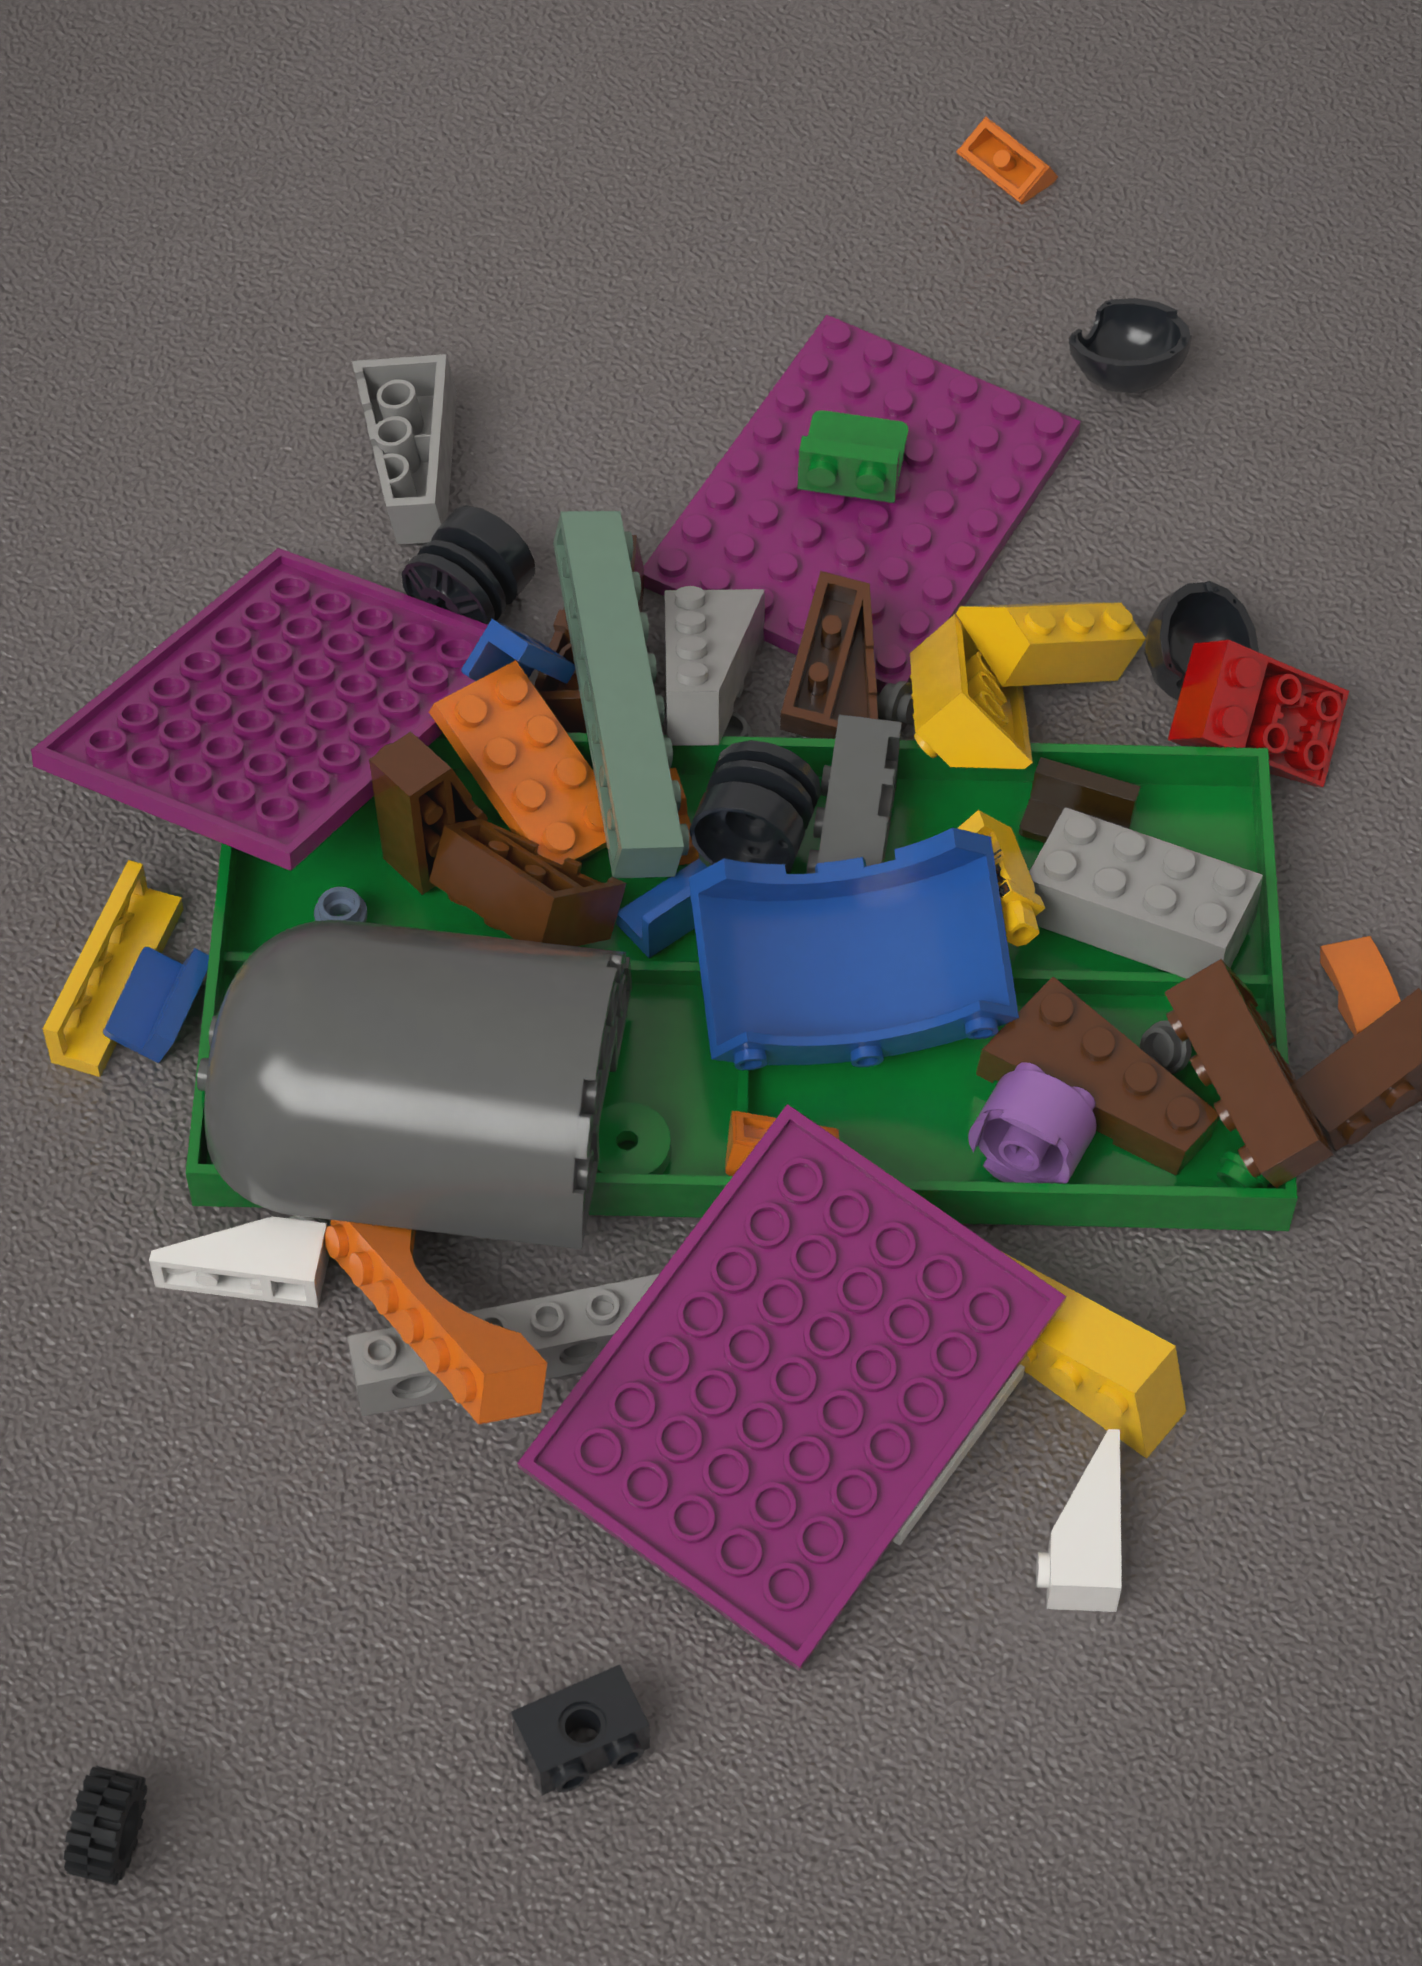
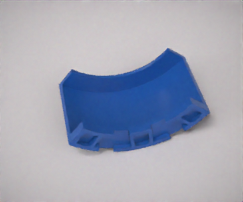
[689,828,1019,1070]

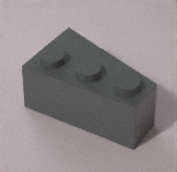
[806,714,901,874]

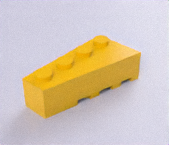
[1001,1251,1186,1459]

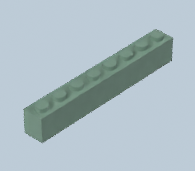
[553,511,689,878]

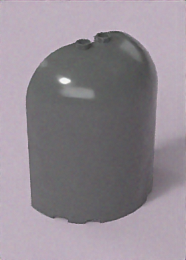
[197,920,632,1249]

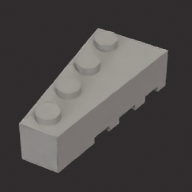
[352,354,457,544]
[665,586,765,746]

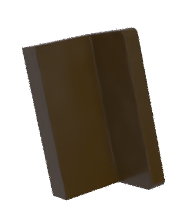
[1019,757,1141,843]

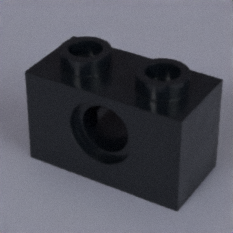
[511,1664,650,1795]

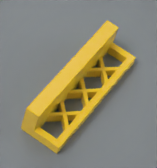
[42,860,184,1077]

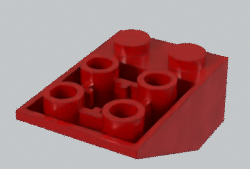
[1168,640,1349,788]

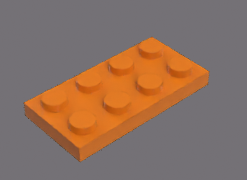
[429,660,607,865]

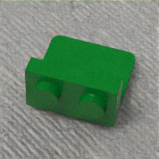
[798,410,908,503]

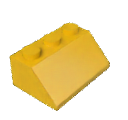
[956,602,1146,687]

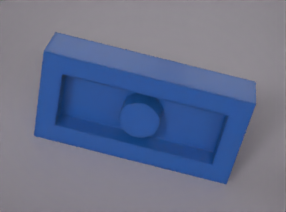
[461,619,576,684]
[616,858,707,958]
[103,947,209,1063]

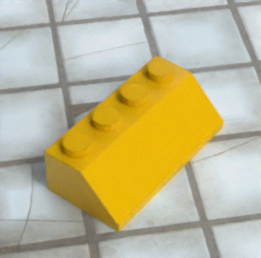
[910,614,1033,769]

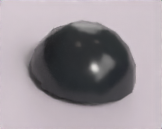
[1068,298,1192,394]
[1144,581,1259,700]

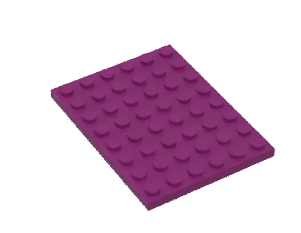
[644,315,1081,693]
[31,548,488,871]
[517,1104,1066,1671]

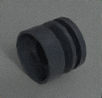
[401,505,535,625]
[689,740,822,873]

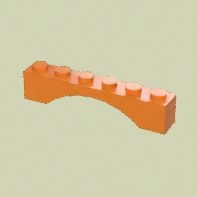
[324,1220,547,1425]

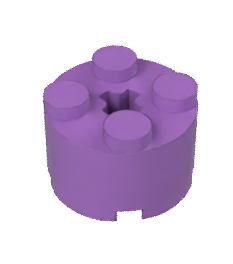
[969,1062,1097,1184]

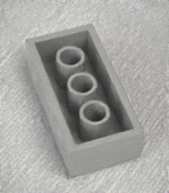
[1029,807,1263,979]

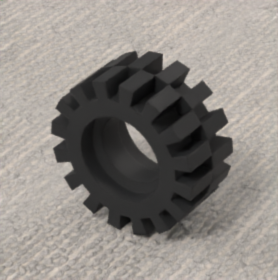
[64,1766,147,1886]

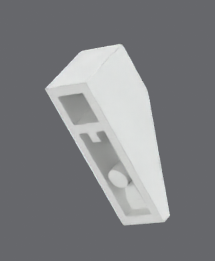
[149,1216,330,1308]
[1036,1429,1122,1612]

